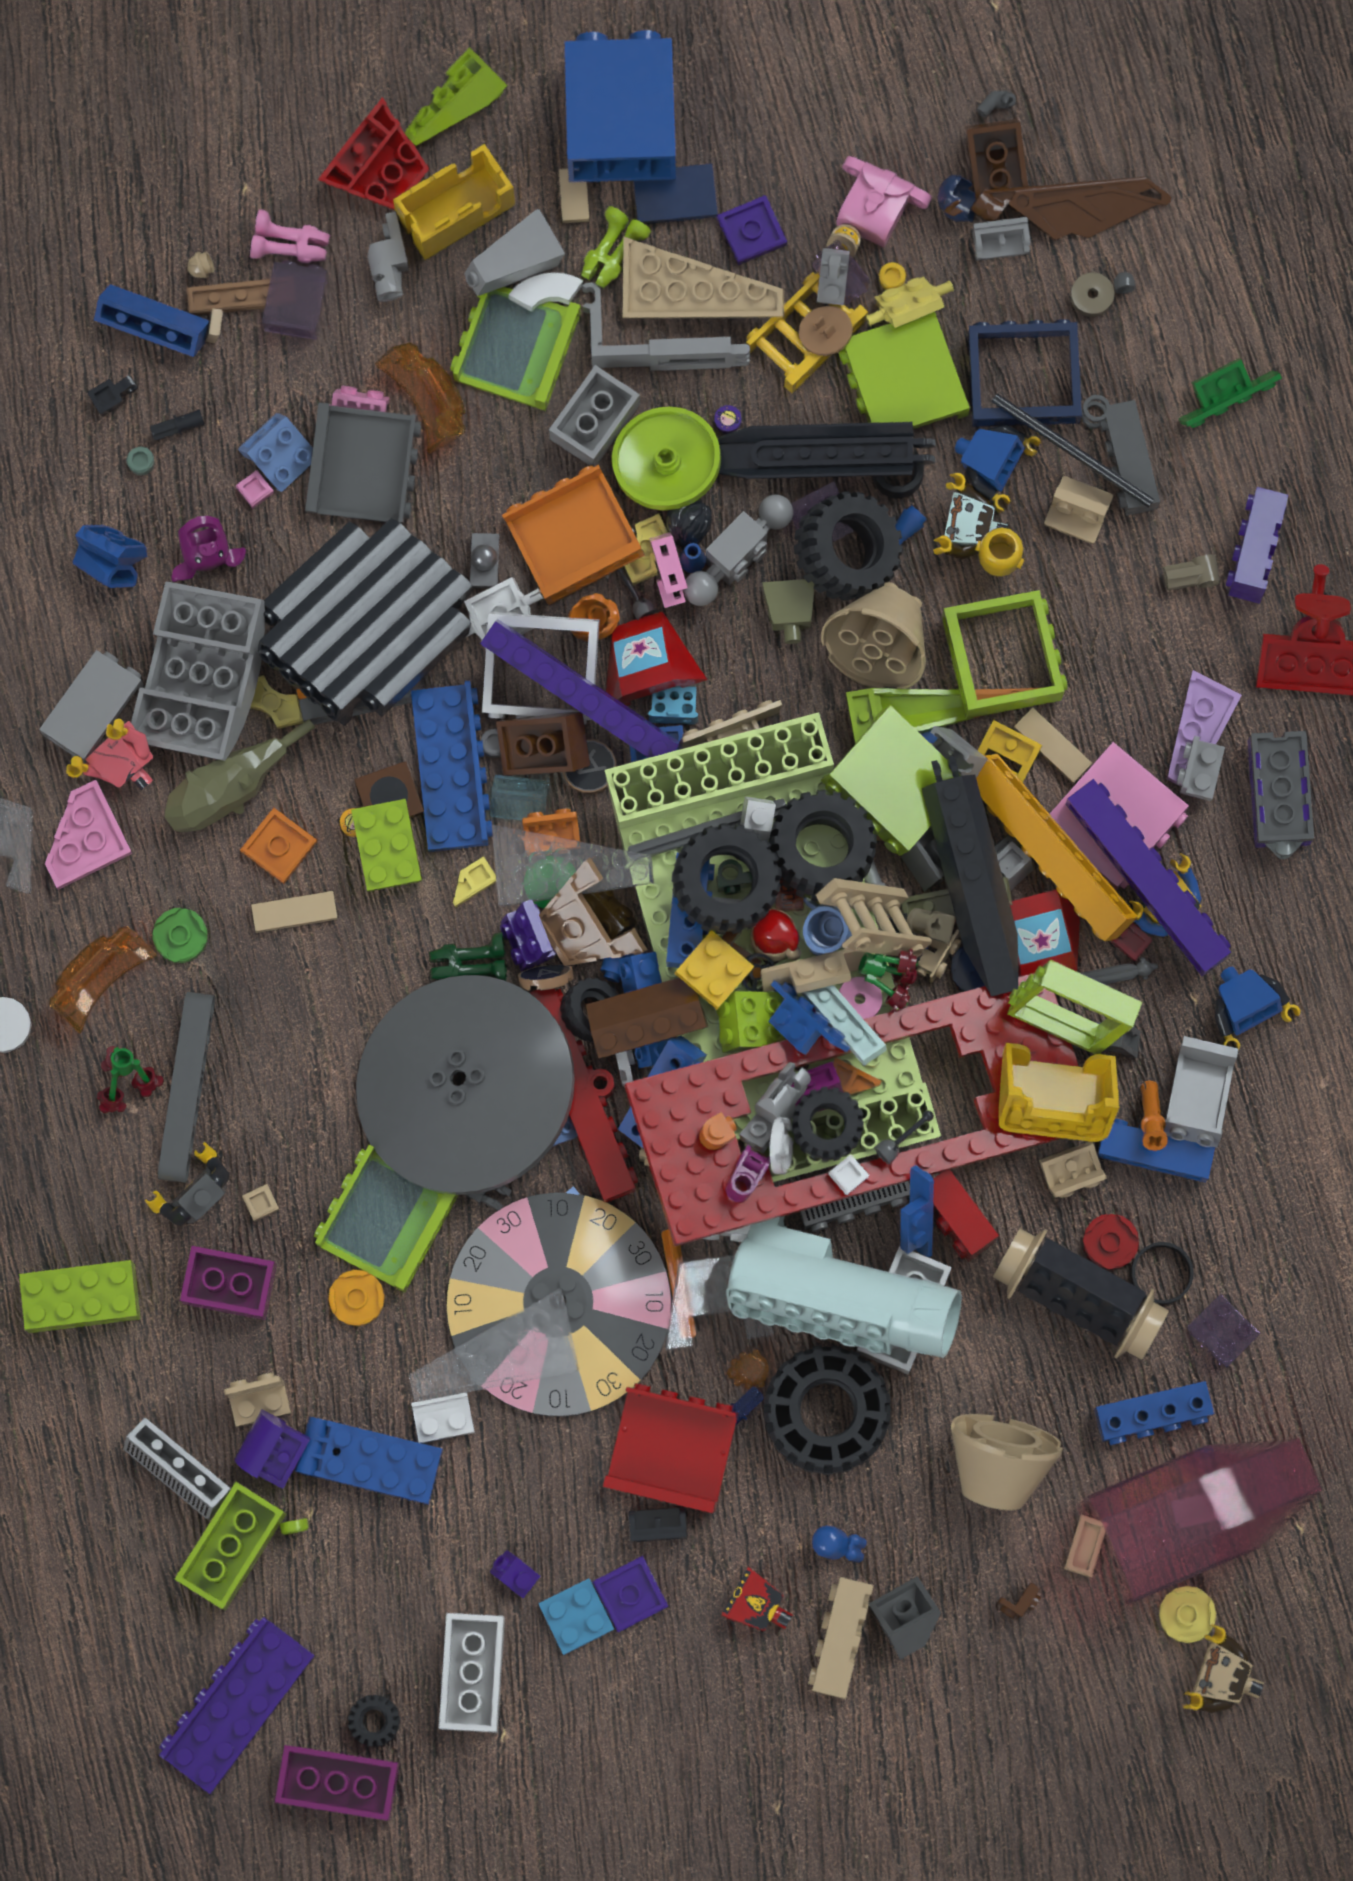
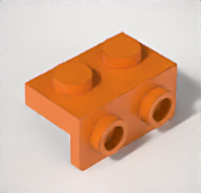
[522,809,581,856]

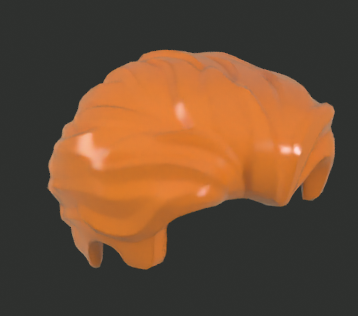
[568,593,620,641]

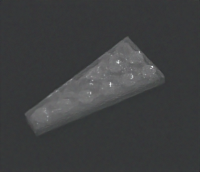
[492,824,654,907]
[409,1288,579,1402]

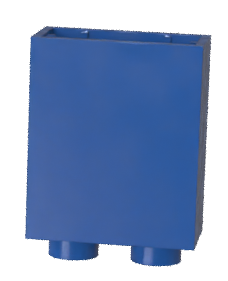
[564,30,676,182]

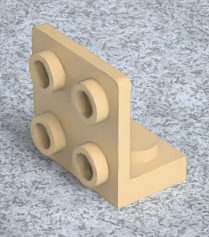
[224,1373,292,1427]

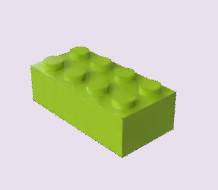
[19,1260,141,1333]
[175,1482,286,1611]

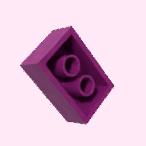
[180,1246,277,1320]

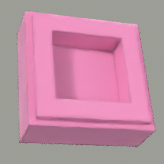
[236,470,274,509]

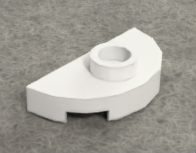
[616,1050,635,1088]

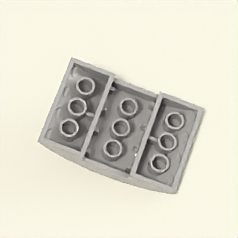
[131,581,265,761]

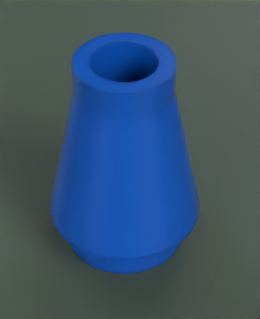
[895,505,927,545]
[679,543,706,573]

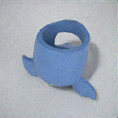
[803,897,852,956]

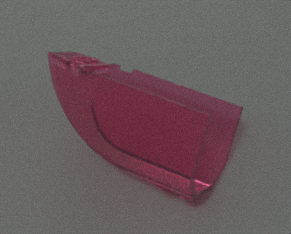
[1081,1438,1323,1606]

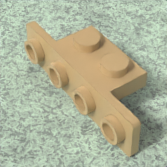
[678,700,783,749]
[761,949,869,994]

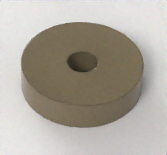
[1070,273,1114,317]

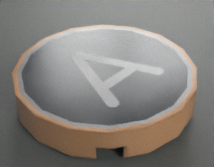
[562,740,616,794]
[518,964,574,990]

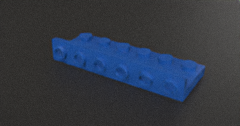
[411,680,493,852]

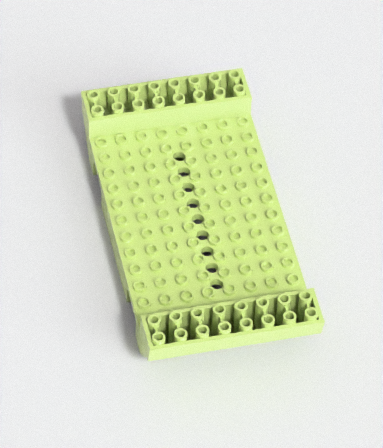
[605,712,941,1182]

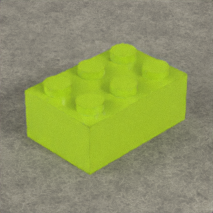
[351,799,422,892]

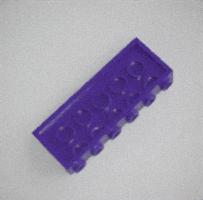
[159,1617,315,1794]

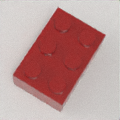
[933,1170,999,1262]

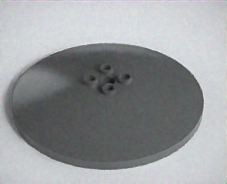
[356,975,575,1195]

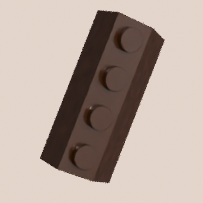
[586,978,709,1058]

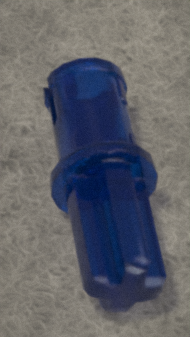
[731,1387,764,1425]

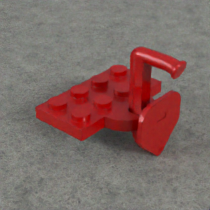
[1256,564,1353,695]

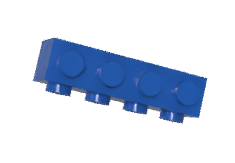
[94,284,210,357]
[666,853,715,968]
[618,952,673,1069]
[618,1035,707,1149]
[1097,1119,1215,1183]
[1094,1381,1214,1445]

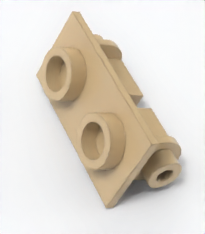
[916,929,962,983]

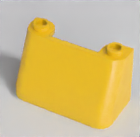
[999,1043,1119,1142]

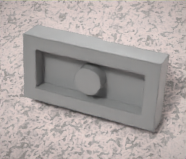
[817,248,850,305]

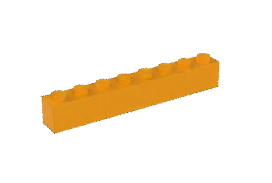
[976,754,1138,941]

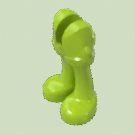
[581,206,651,288]

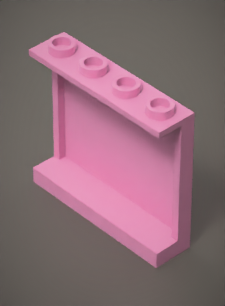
[1050,742,1189,891]

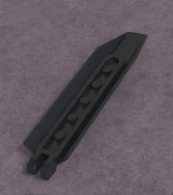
[717,422,935,479]
[921,756,1018,997]

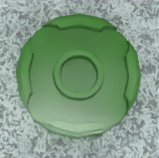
[152,908,208,963]

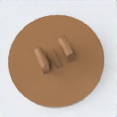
[799,306,853,356]

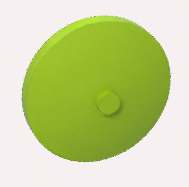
[612,407,721,510]

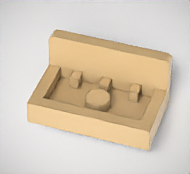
[1039,1141,1107,1198]

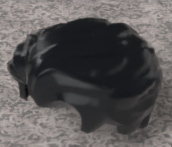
[666,499,712,547]

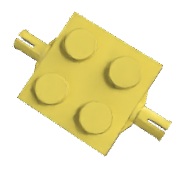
[865,277,954,328]

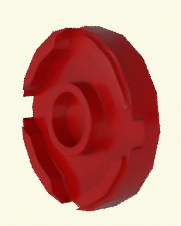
[1083,1214,1139,1270]

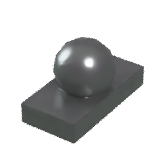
[470,533,499,589]

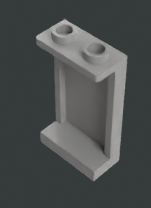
[39,650,144,764]
[1164,1036,1238,1147]

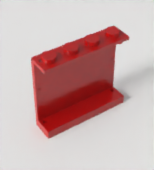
[603,1383,738,1513]

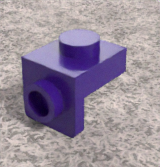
[490,1550,540,1598]

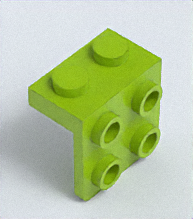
[716,991,786,1053]

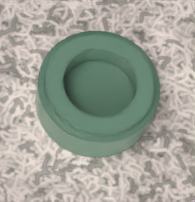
[127,447,155,475]

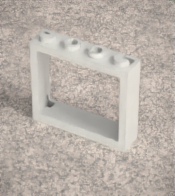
[482,612,600,724]

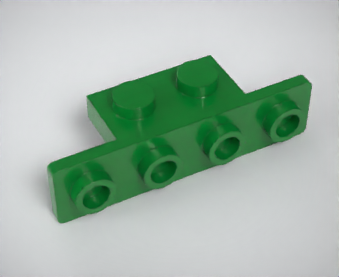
[1178,358,1282,428]

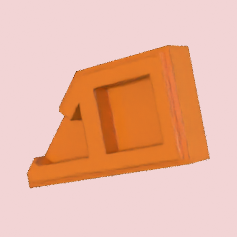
[833,1057,881,1095]

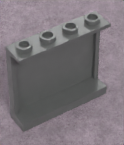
[305,403,422,525]

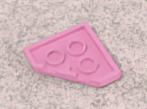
[45,780,132,890]

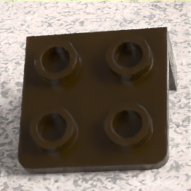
[582,882,637,940]

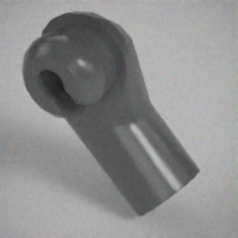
[976,91,1016,118]

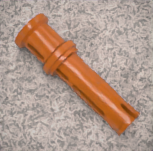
[1140,1080,1168,1151]

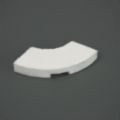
[509,273,583,312]

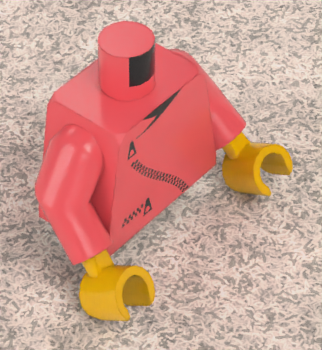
[66,719,153,791]

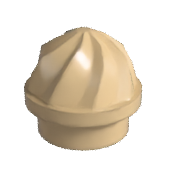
[187,252,215,278]

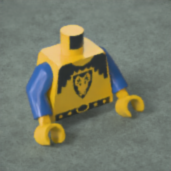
[1129,853,1202,937]

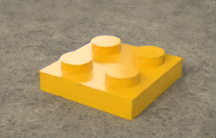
[674,930,754,1010]

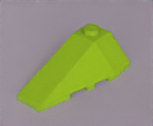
[404,47,508,145]

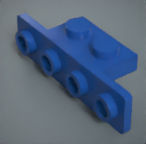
[769,980,851,1055]
[900,1165,934,1258]

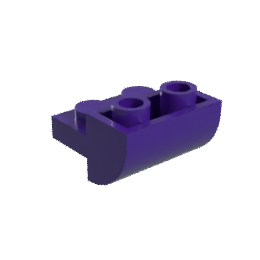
[500,899,557,972]
[234,1409,310,1489]

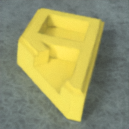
[453,856,499,908]

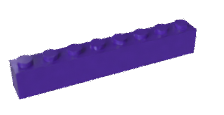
[480,619,680,758]
[1065,779,1231,977]

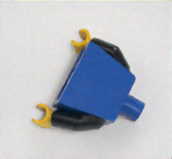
[955,425,1041,512]
[1214,967,1300,1050]

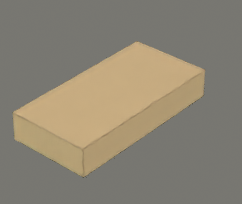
[559,169,590,223]
[1064,1515,1108,1578]

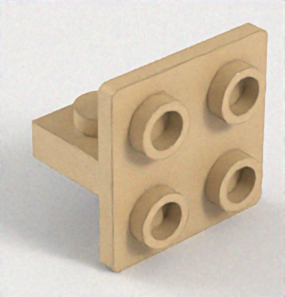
[1044,476,1113,544]

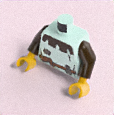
[933,473,1008,560]

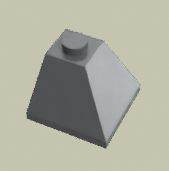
[869,1576,941,1660]

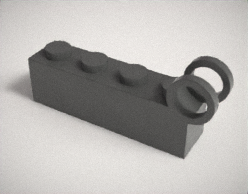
[1081,395,1160,516]

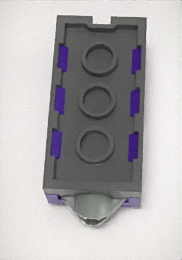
[1248,731,1314,860]

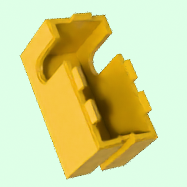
[393,144,515,260]

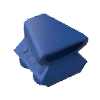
[73,525,147,588]

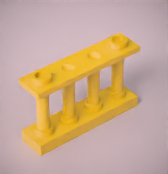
[746,270,868,393]

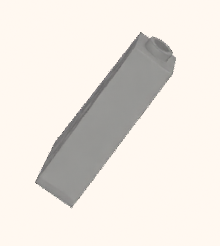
[464,209,565,296]

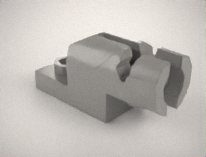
[368,212,409,302]
[739,1062,811,1153]

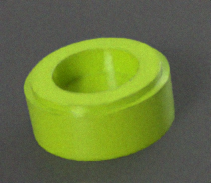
[280,1519,309,1535]

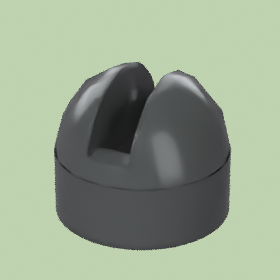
[1114,271,1136,294]

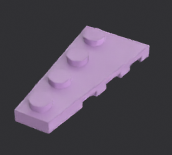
[1167,670,1242,786]

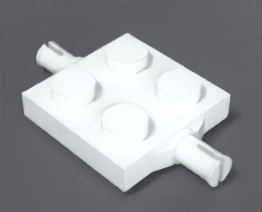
[464,577,544,649]

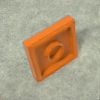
[240,808,318,884]

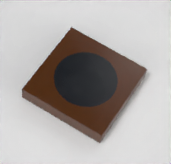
[354,761,424,818]

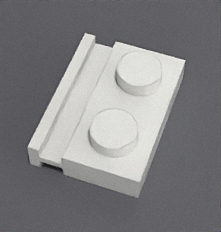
[411,1392,475,1443]

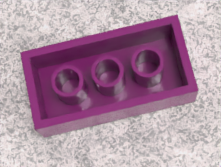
[275,1745,400,1821]

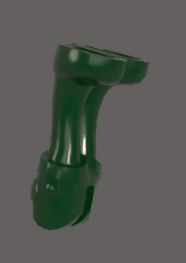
[428,932,507,981]

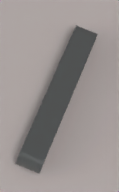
[158,992,215,1183]

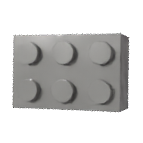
[549,365,640,467]

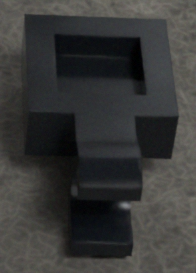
[87,375,138,417]

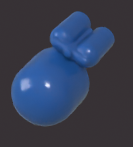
[812,1525,867,1563]

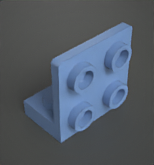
[238,413,313,492]

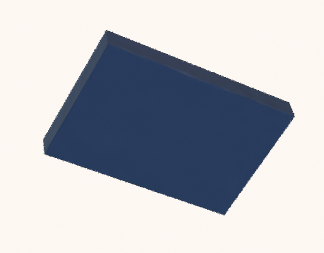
[633,164,718,225]

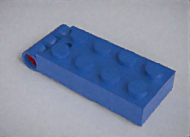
[295,1417,443,1505]

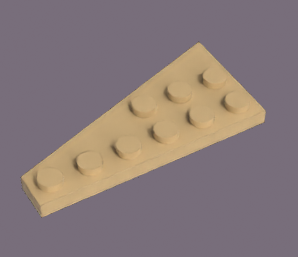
[623,237,784,319]

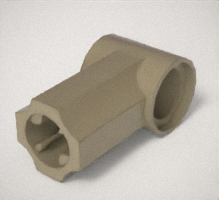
[1163,555,1221,591]

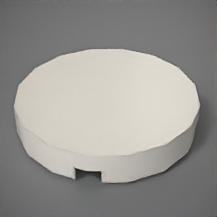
[0,997,32,1053]
[770,1117,793,1174]

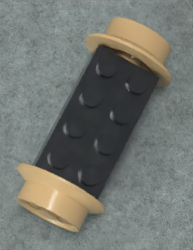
[993,1228,1169,1360]

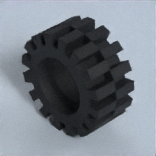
[348,1694,401,1747]

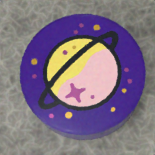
[714,405,741,434]

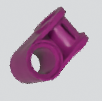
[726,1144,771,1202]

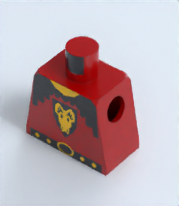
[721,1567,793,1632]

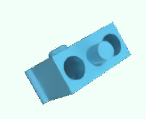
[649,685,698,724]

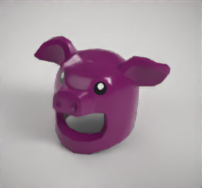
[172,516,246,582]

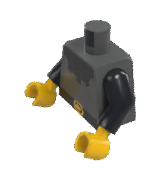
[145,1143,229,1226]

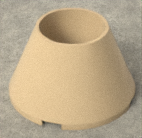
[951,1414,1063,1510]

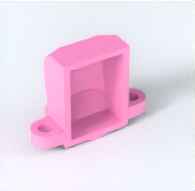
[836,156,932,248]

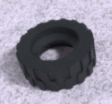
[560,978,618,1043]

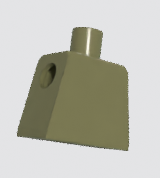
[762,579,815,644]

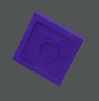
[717,195,787,265]
[593,1556,668,1633]

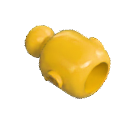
[975,528,1024,577]

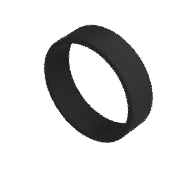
[1130,1242,1194,1305]

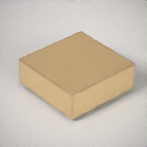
[206,308,223,343]
[242,1184,280,1222]

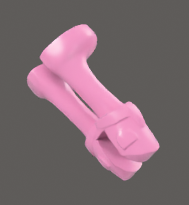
[250,210,330,263]

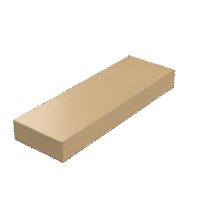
[1013,708,1092,784]
[251,891,338,933]

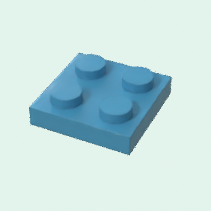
[538,1578,614,1655]

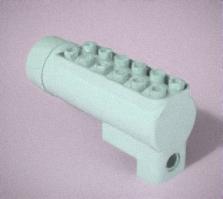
[726,1216,962,1358]

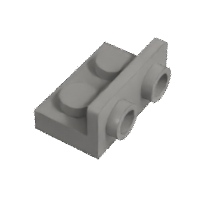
[1176,736,1225,801]

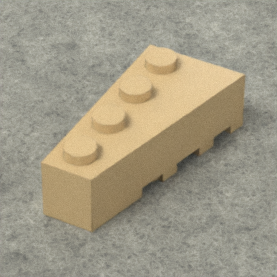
[808,1577,873,1699]

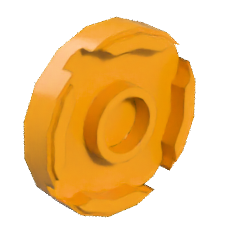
[328,1270,385,1326]

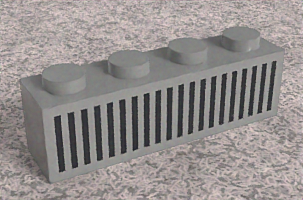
[799,1181,910,1232]
[123,1418,231,1521]

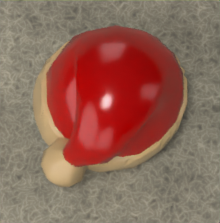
[750,909,802,962]

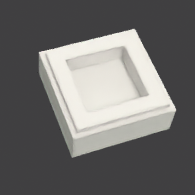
[828,1154,869,1195]

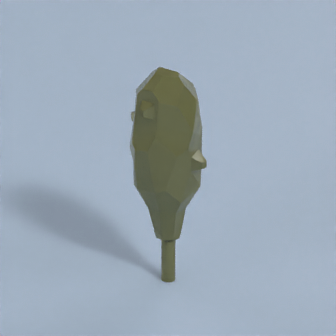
[165,719,315,832]

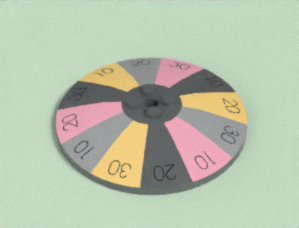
[447,1192,671,1417]

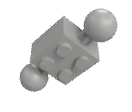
[683,495,793,606]

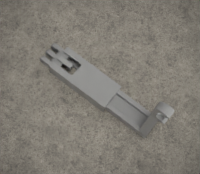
[582,283,750,371]

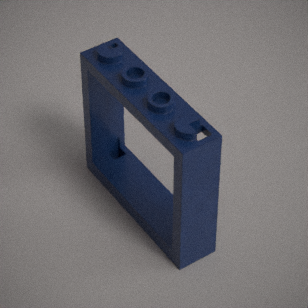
[968,319,1082,427]

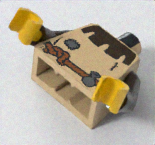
[1183,1624,1264,1713]

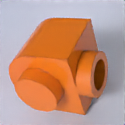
[699,1112,737,1150]

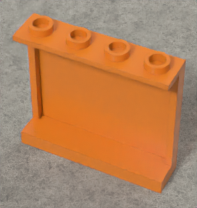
[502,465,645,605]

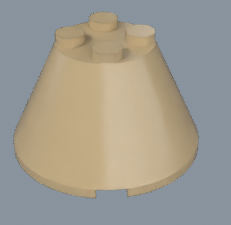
[821,582,926,689]

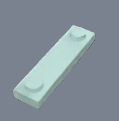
[801,985,887,1066]

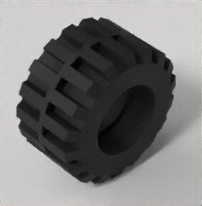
[792,1087,864,1162]

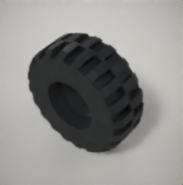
[764,1345,891,1475]

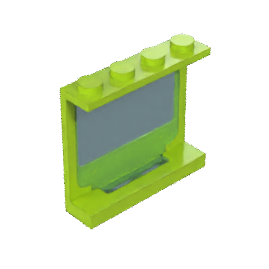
[450,286,581,411]
[314,1145,459,1293]

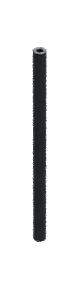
[992,393,1155,508]

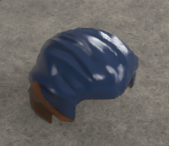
[938,175,975,223]

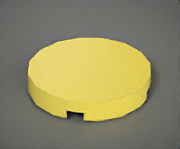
[1159,1586,1216,1643]

